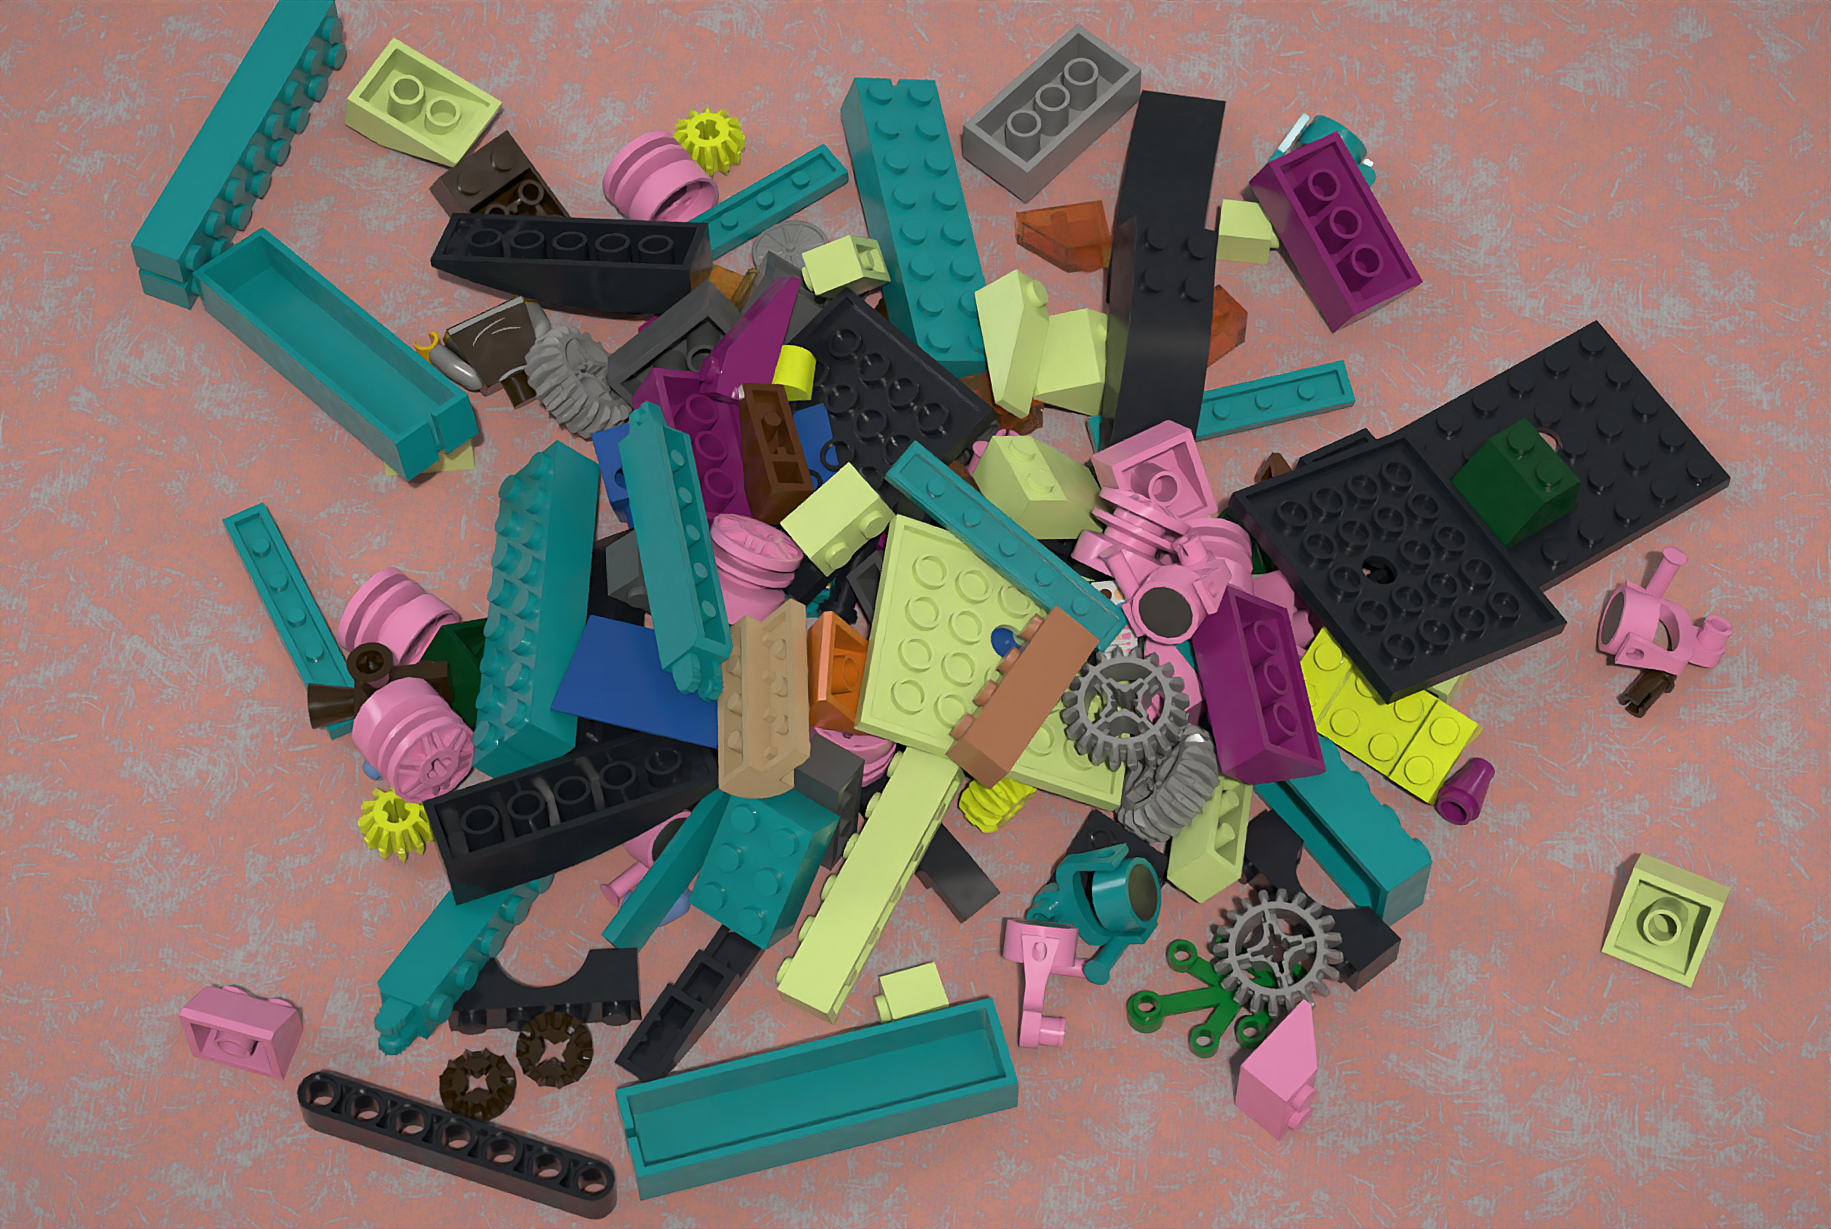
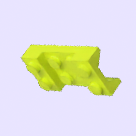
[1300,626,1484,806]

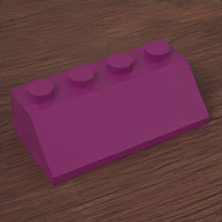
[1249,131,1423,333]
[631,368,753,532]
[1190,585,1326,785]

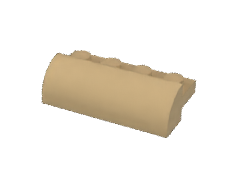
[718,598,811,799]

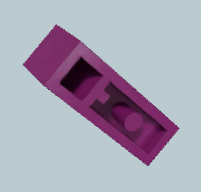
[699,276,801,407]

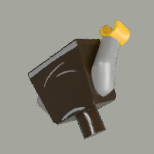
[414,294,551,409]

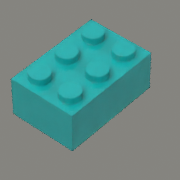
[688,788,840,950]

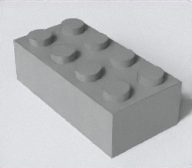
[963,23,1142,203]

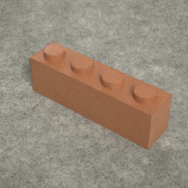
[945,605,1100,790]

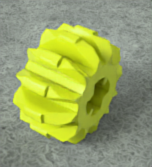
[674,105,745,178]
[958,777,1037,833]
[358,787,434,863]

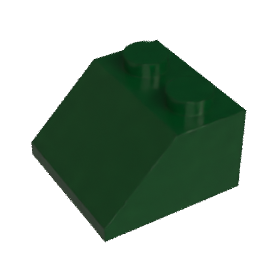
[1451,418,1581,549]
[419,617,488,729]

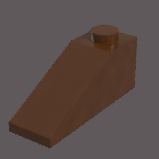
[738,383,815,525]

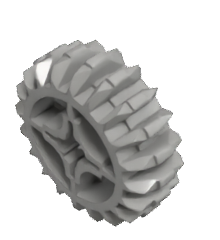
[524,325,633,439]
[1062,645,1190,772]
[1114,723,1222,844]
[1213,888,1344,1019]

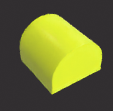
[771,345,816,401]

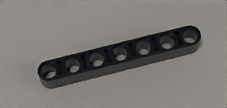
[297,1072,617,1220]

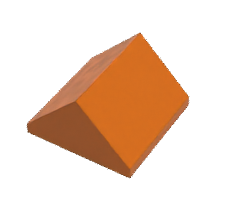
[806,611,869,735]

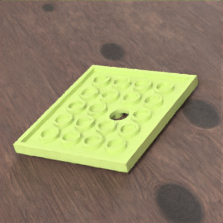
[853,514,1145,812]

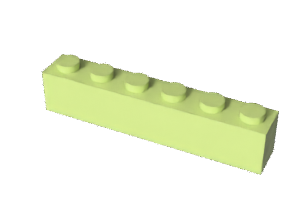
[776,746,965,1025]

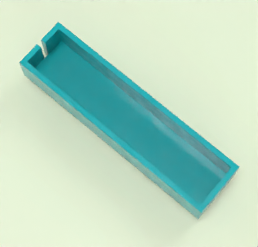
[131,0,346,310]
[840,77,992,392]
[192,227,479,482]
[472,440,600,778]
[1174,638,1432,927]
[615,997,1019,1201]

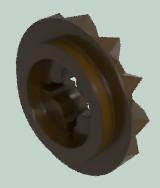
[515,1012,593,1089]
[439,1048,517,1122]

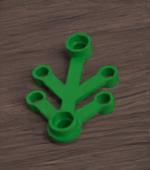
[1127,935,1308,1058]

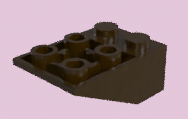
[429,130,571,218]

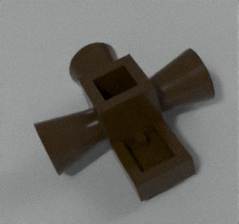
[307,642,454,729]

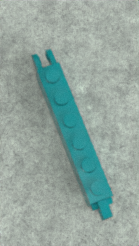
[618,401,733,703]
[374,873,555,1056]

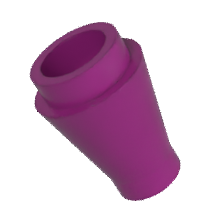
[1437,757,1495,825]

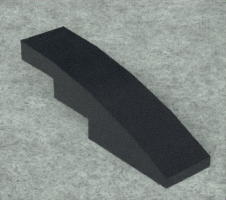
[859,769,1001,924]
[614,924,766,1083]

